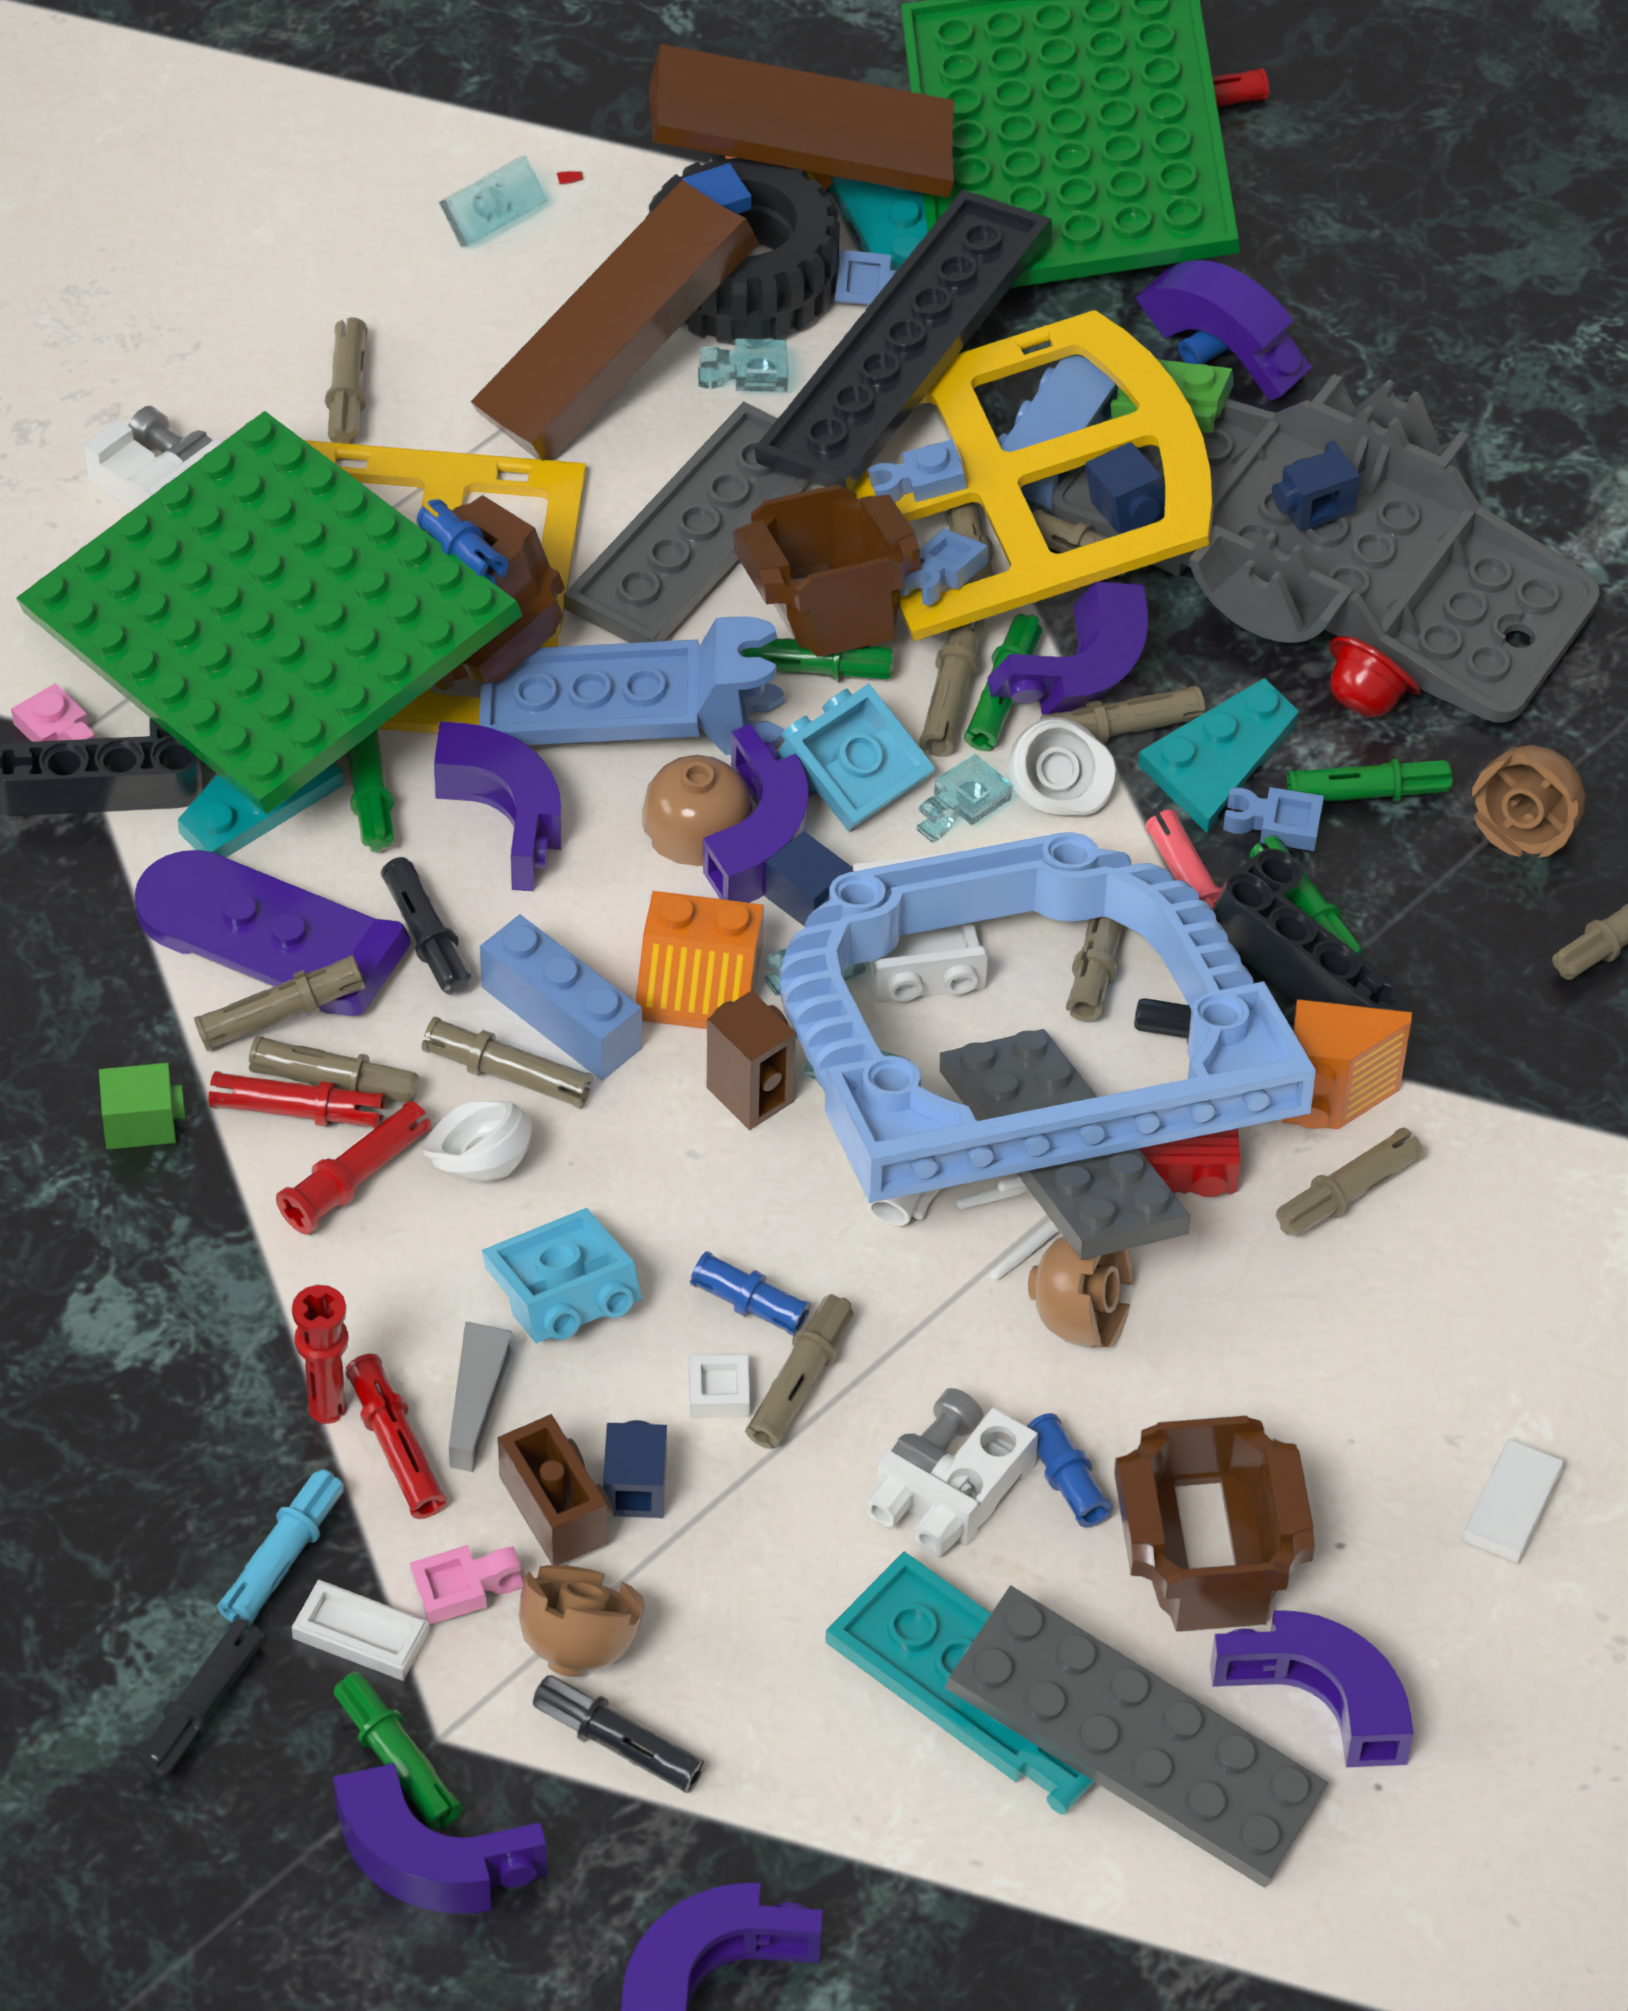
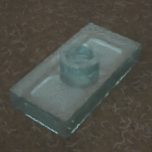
[439,155,548,247]

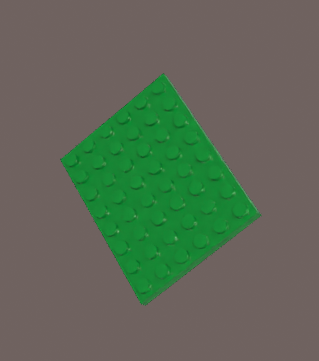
[901,0,1240,288]
[16,411,522,815]

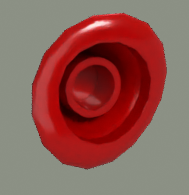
[1329,636,1421,718]

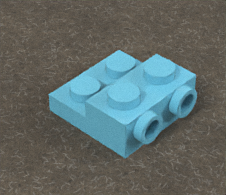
[777,683,936,832]
[481,1208,642,1344]

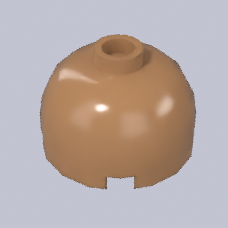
[1472,745,1586,858]
[642,755,752,866]
[1028,1236,1132,1347]
[518,1565,645,1677]

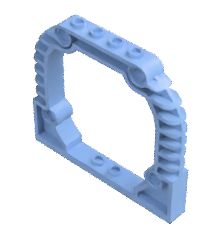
[780,832,1316,1203]

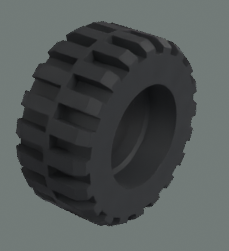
[646,155,840,345]

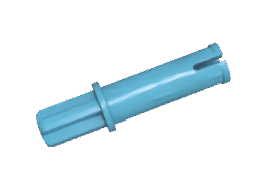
[217,1469,344,1628]

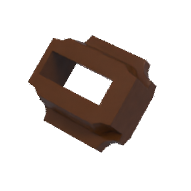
[733,484,921,657]
[426,495,565,691]
[1114,1415,1315,1632]

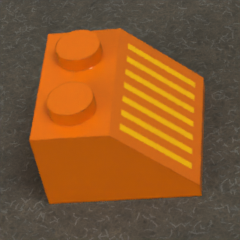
[635,891,764,1029]
[1282,1000,1412,1129]

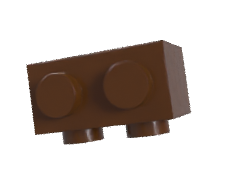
[706,990,796,1131]
[498,1414,613,1565]

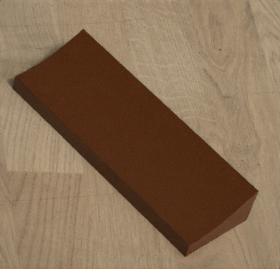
[649,44,954,198]
[470,179,759,461]

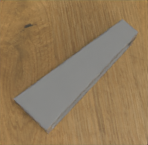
[449,1321,513,1472]

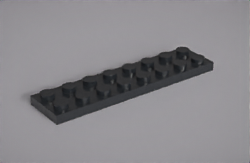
[754,190,1053,490]

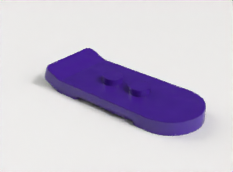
[135,850,411,1016]

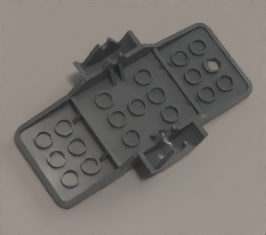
[1051,374,1600,722]

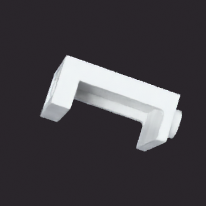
[852,850,988,1003]

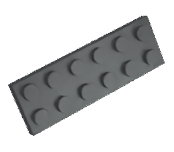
[563,401,809,643]
[939,1029,1190,1260]
[945,1585,1329,1888]

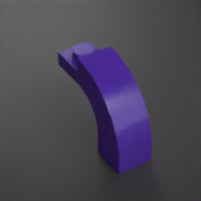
[1135,260,1312,401]
[988,582,1148,715]
[434,721,562,892]
[703,724,808,903]
[1210,1610,1414,1768]
[333,1763,547,1914]
[621,1883,823,2011]

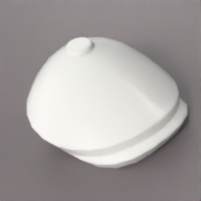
[1008,717,1117,816]
[422,1101,532,1181]

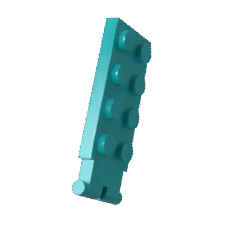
[825,1551,1094,1815]

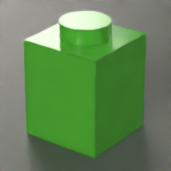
[99,1063,185,1149]

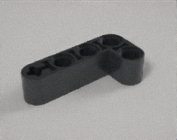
[0,717,203,816]
[1212,849,1405,1011]

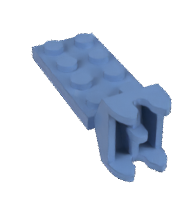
[479,616,785,755]

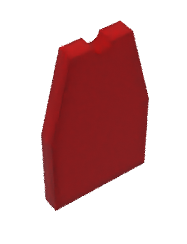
[556,171,583,185]

